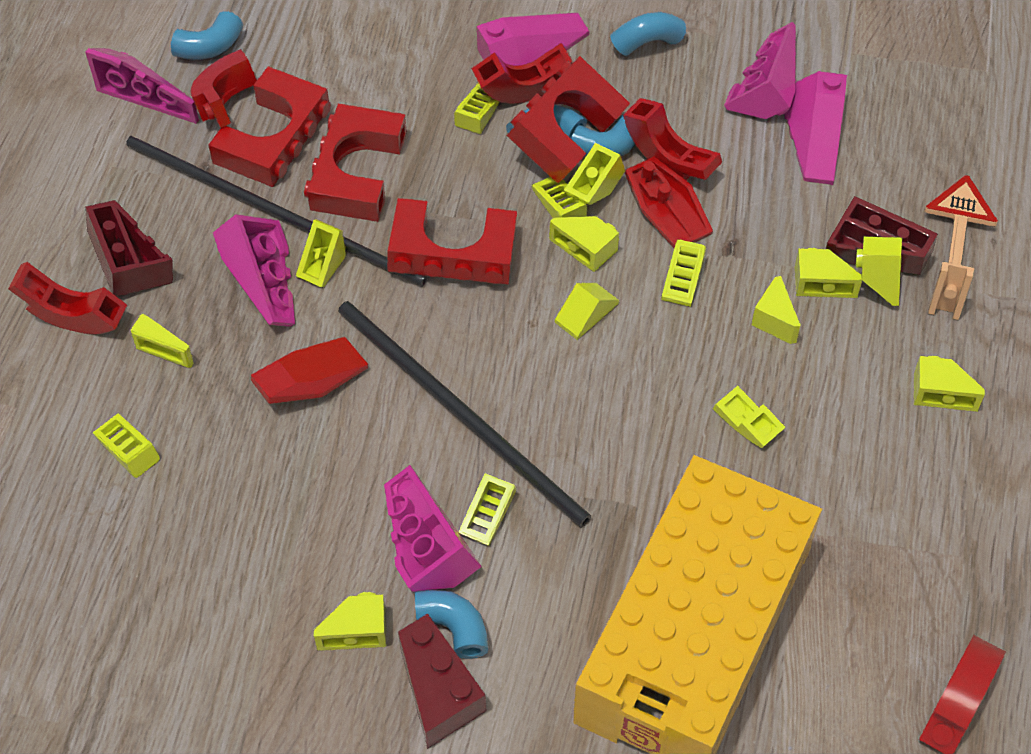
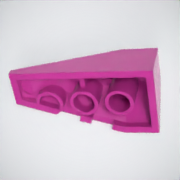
[477,13,589,66]
[724,22,796,119]
[85,48,199,124]
[784,71,847,185]
[213,214,295,327]
[384,465,482,592]

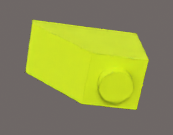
[564,143,625,205]
[549,216,619,272]
[856,237,902,306]
[795,248,862,298]
[914,356,985,412]
[314,592,386,651]

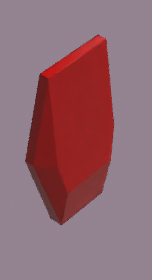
[625,156,713,248]
[251,337,368,404]

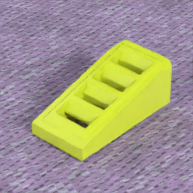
[454,83,500,134]
[532,177,587,218]
[661,240,706,307]
[131,314,194,368]
[93,413,160,478]
[459,473,516,546]

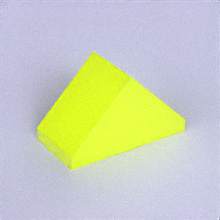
[296,219,346,288]
[752,276,800,344]
[555,283,619,340]

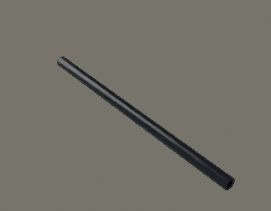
[338,301,591,528]

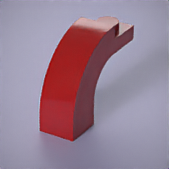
[471,42,574,104]
[190,49,257,128]
[623,98,722,181]
[8,262,127,334]
[919,635,1006,754]

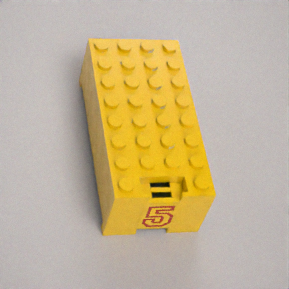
[573,455,822,754]

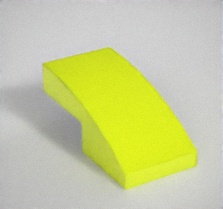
[712,385,785,448]

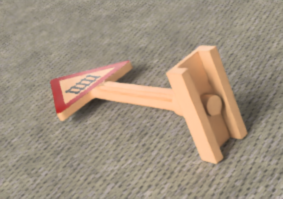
[925,175,998,320]

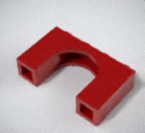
[506,56,630,184]
[208,66,331,187]
[304,103,407,222]
[387,198,517,285]

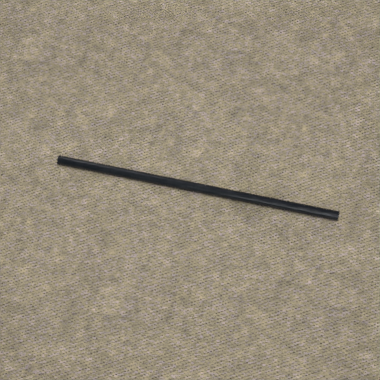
[126,136,427,287]

